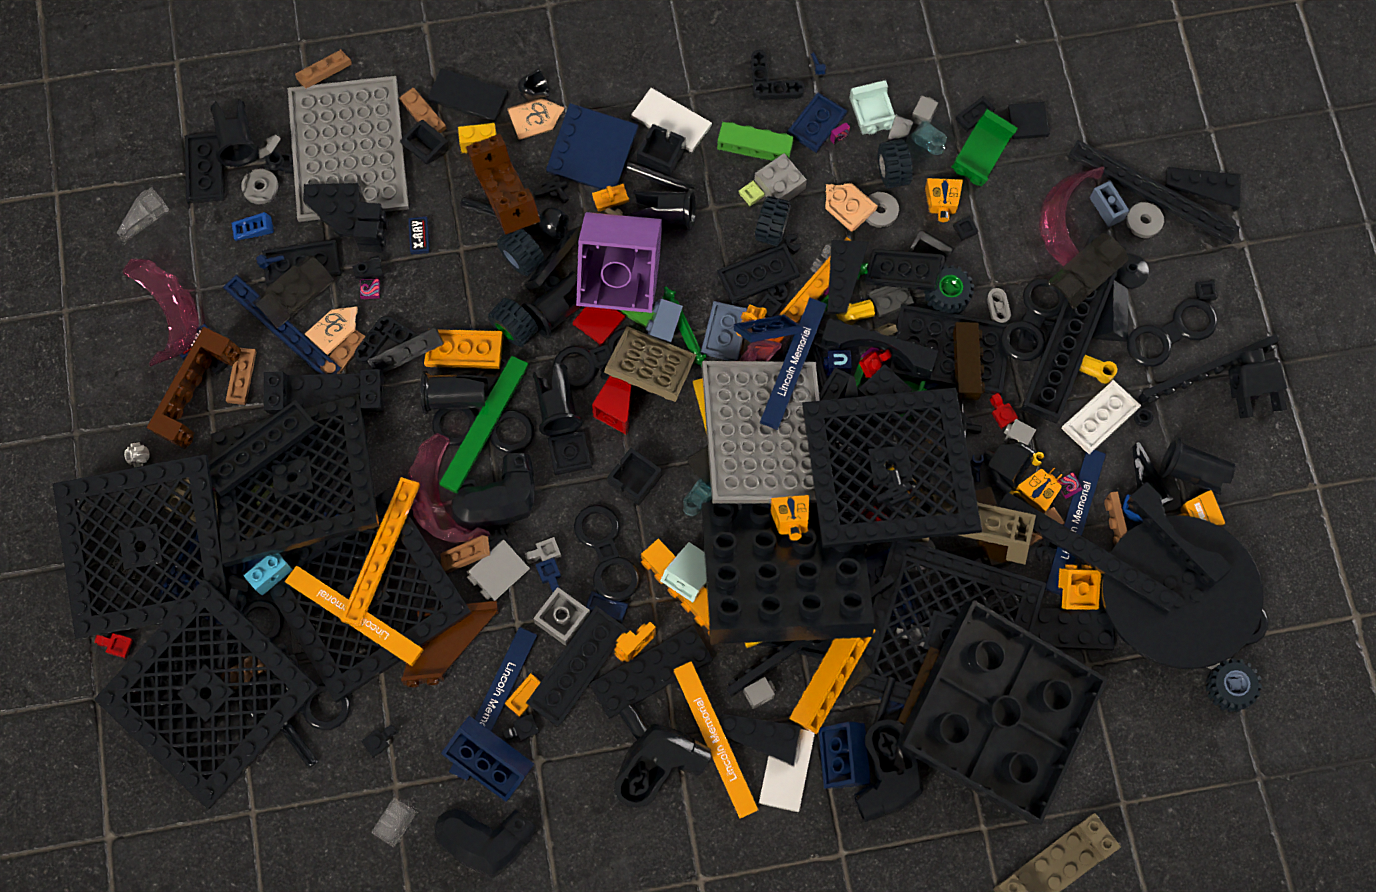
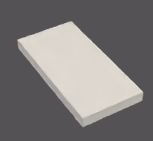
[631,88,712,153]
[1061,380,1141,455]
[759,729,814,812]

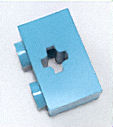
[244,553,293,595]

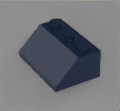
[819,722,871,789]

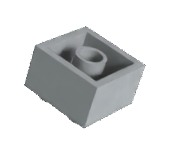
[754,154,807,201]
[533,587,590,646]

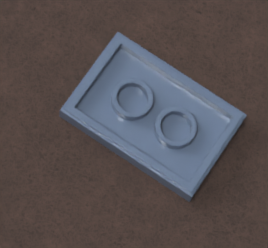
[701,301,747,361]

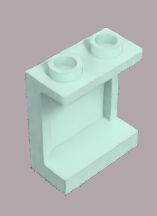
[850,80,898,135]
[660,542,706,603]

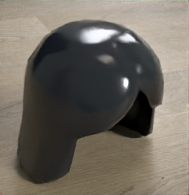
[518,69,550,101]

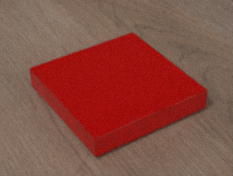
[573,307,625,346]

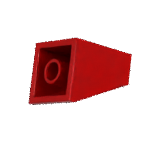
[592,376,633,435]

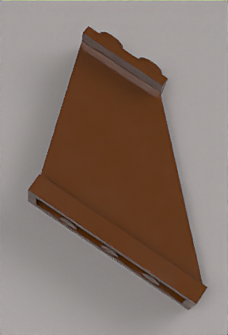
[401,601,499,688]

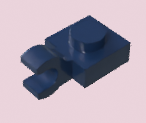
[535,557,561,593]

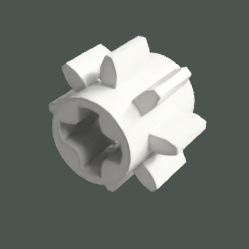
[124,442,149,467]

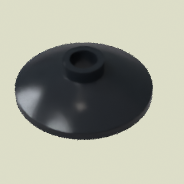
[1114,254,1149,289]

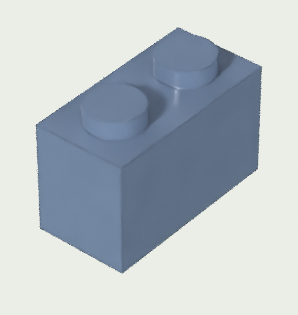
[1090,181,1129,228]
[646,299,683,342]

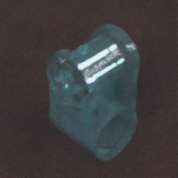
[911,121,946,155]
[683,478,712,516]

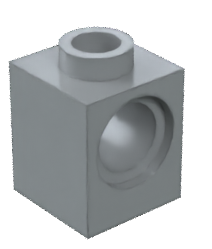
[911,96,938,128]
[1004,419,1036,446]
[743,677,776,709]

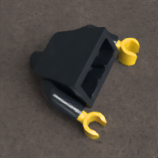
[983,442,1044,498]

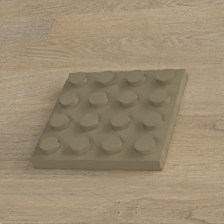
[604,326,696,402]

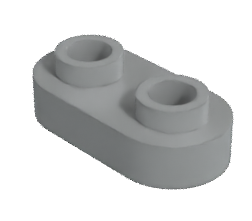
[987,288,1011,323]

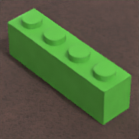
[717,122,793,161]

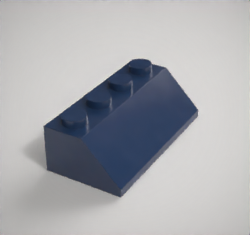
[441,716,534,802]

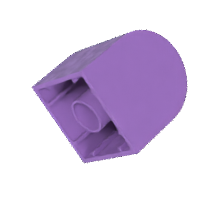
[576,212,662,313]

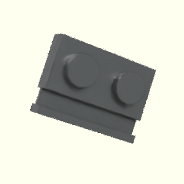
[868,286,914,318]

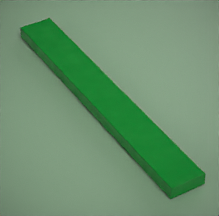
[439,356,529,493]

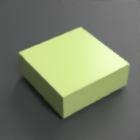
[739,180,765,206]

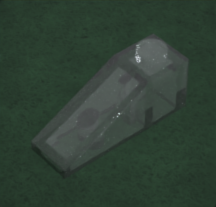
[117,187,169,243]

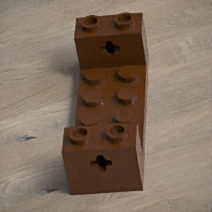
[466,134,540,235]
[146,327,241,450]

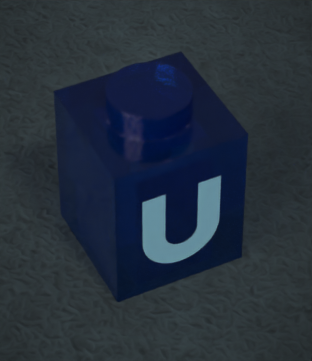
[823,350,852,375]

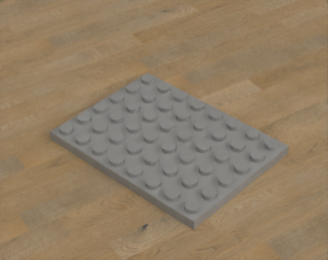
[288,76,409,222]
[702,361,820,503]

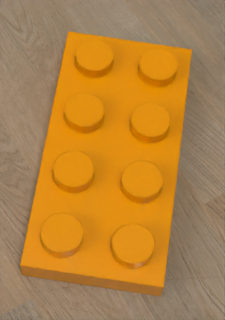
[424,330,504,369]

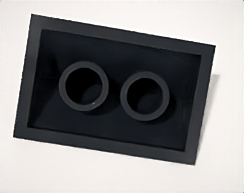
[1091,280,1128,342]

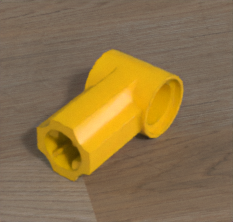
[837,300,875,325]
[1079,355,1117,384]

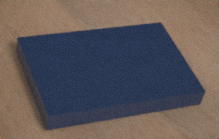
[787,92,847,153]
[734,314,802,343]

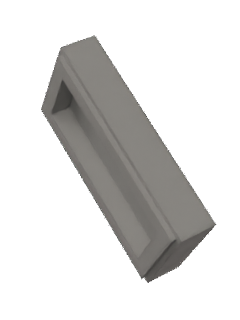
[258,135,281,159]

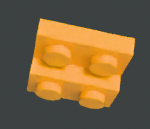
[1058,564,1101,609]
[614,622,656,662]

